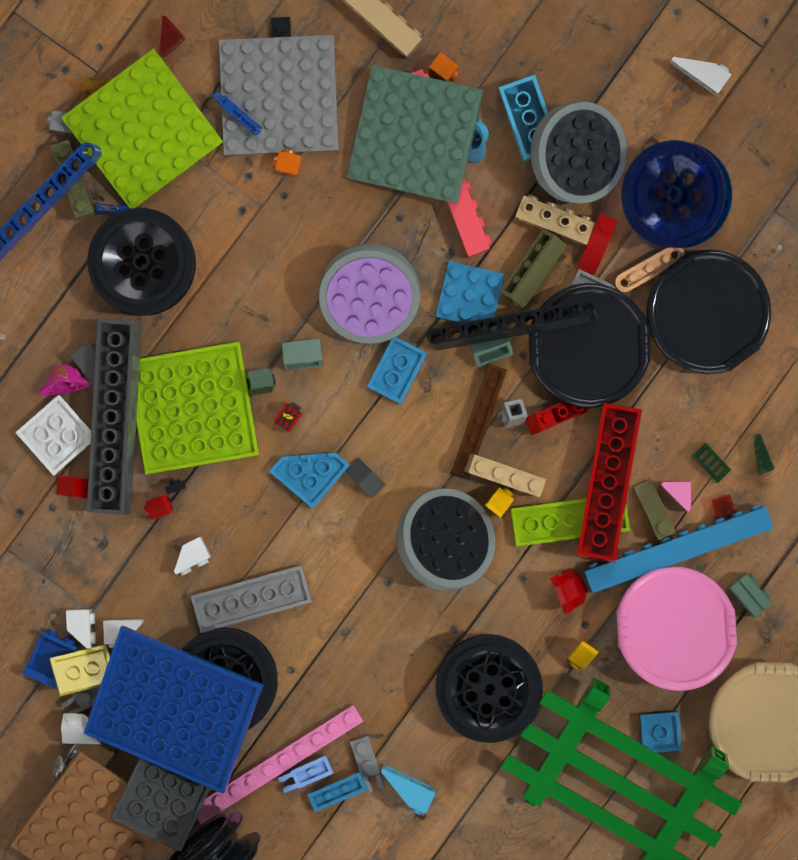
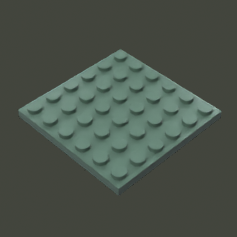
[347,65,484,204]

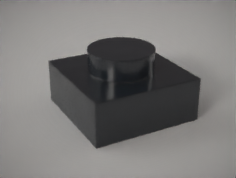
[165,479,187,494]

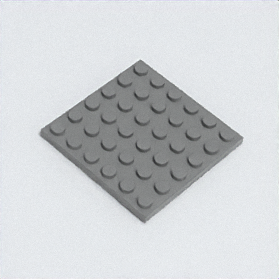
[219,35,339,156]

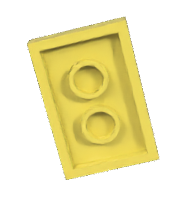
[50,645,110,696]

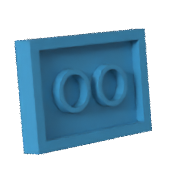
[367,337,427,404]

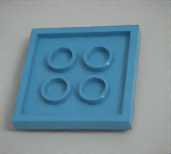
[435,261,505,330]

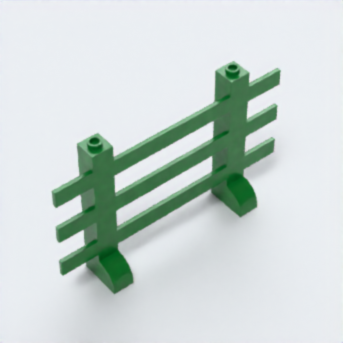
[500,677,742,860]

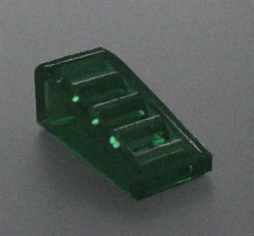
[754,434,774,475]
[691,442,731,483]

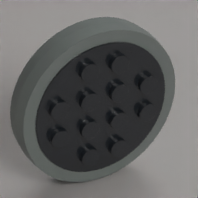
[530,101,627,204]
[396,489,495,591]

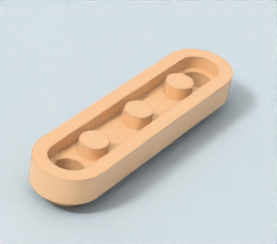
[615,245,685,293]

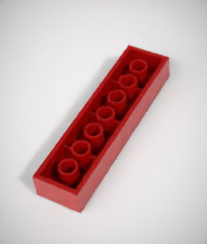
[577,403,642,563]

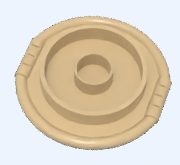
[708,662,798,782]

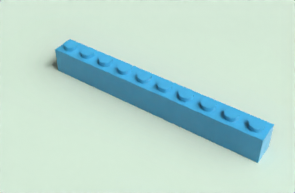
[584,504,774,593]

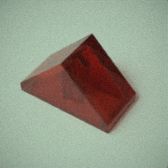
[160,16,186,57]

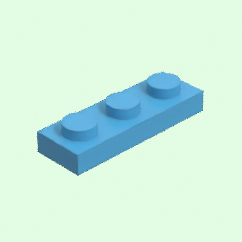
[308,772,368,812]

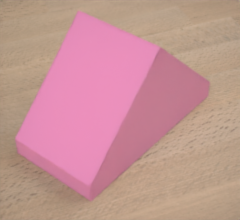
[659,482,691,512]

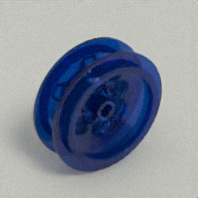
[621,140,732,248]

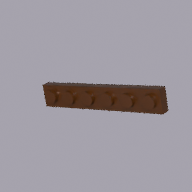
[451,364,507,478]

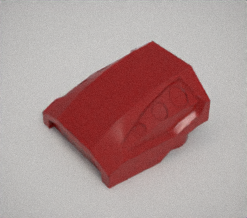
[550,568,588,614]

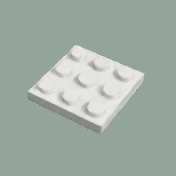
[16,395,91,476]

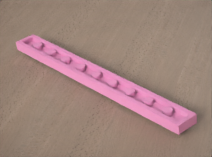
[197,705,364,824]

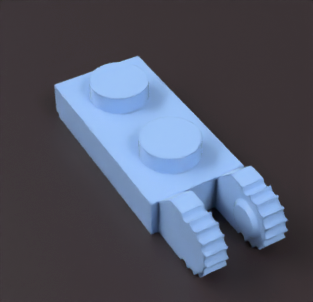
[277,755,334,793]

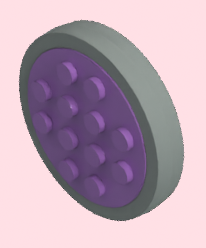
[318,244,421,344]

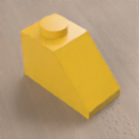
[484,487,514,518]
[567,639,598,670]

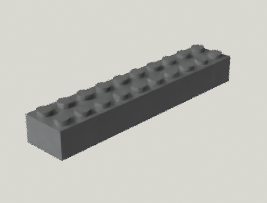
[87,319,142,515]

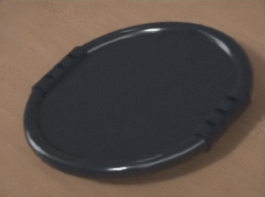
[647,249,771,374]
[529,283,650,408]

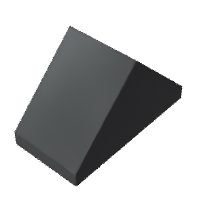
[346,458,386,498]

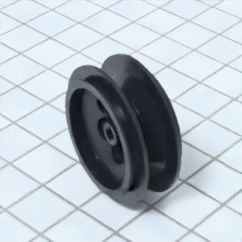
[87,208,196,316]
[182,628,278,730]
[436,634,543,743]
[168,812,261,860]

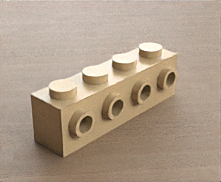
[514,194,595,246]

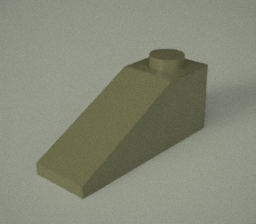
[633,479,676,540]

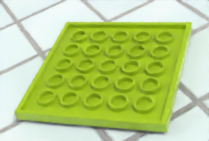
[61,48,223,209]
[136,342,259,475]

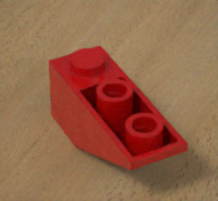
[525,402,587,436]

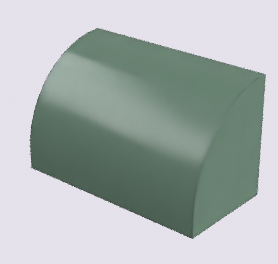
[469,329,514,367]
[282,339,323,371]

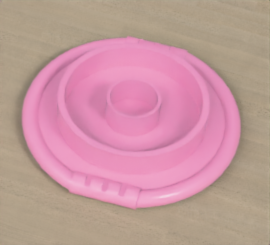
[616,566,737,691]

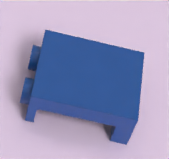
[22,629,79,690]

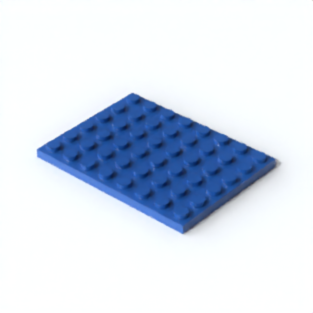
[84,626,264,794]

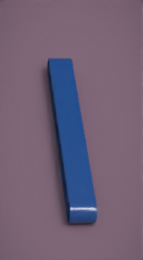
[0,142,102,261]

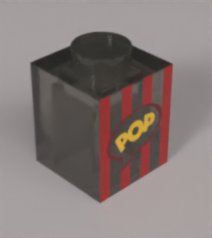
[273,402,303,432]

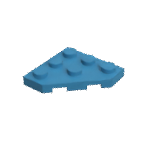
[269,453,350,509]

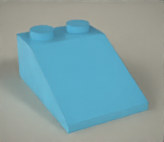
[381,764,436,815]

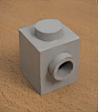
[498,399,528,428]

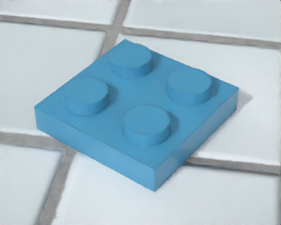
[640,711,682,752]

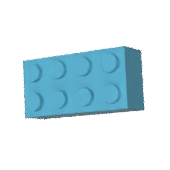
[498,75,548,163]

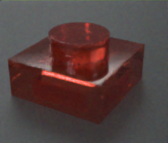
[711,494,736,518]

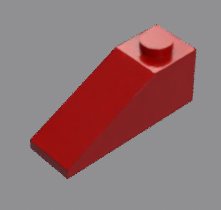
[577,214,618,276]

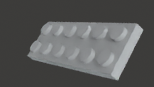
[191,565,312,633]

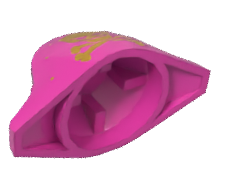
[39,365,89,396]

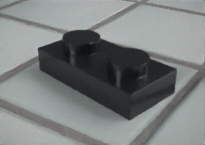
[271,17,291,38]

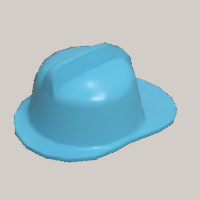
[468,119,489,163]

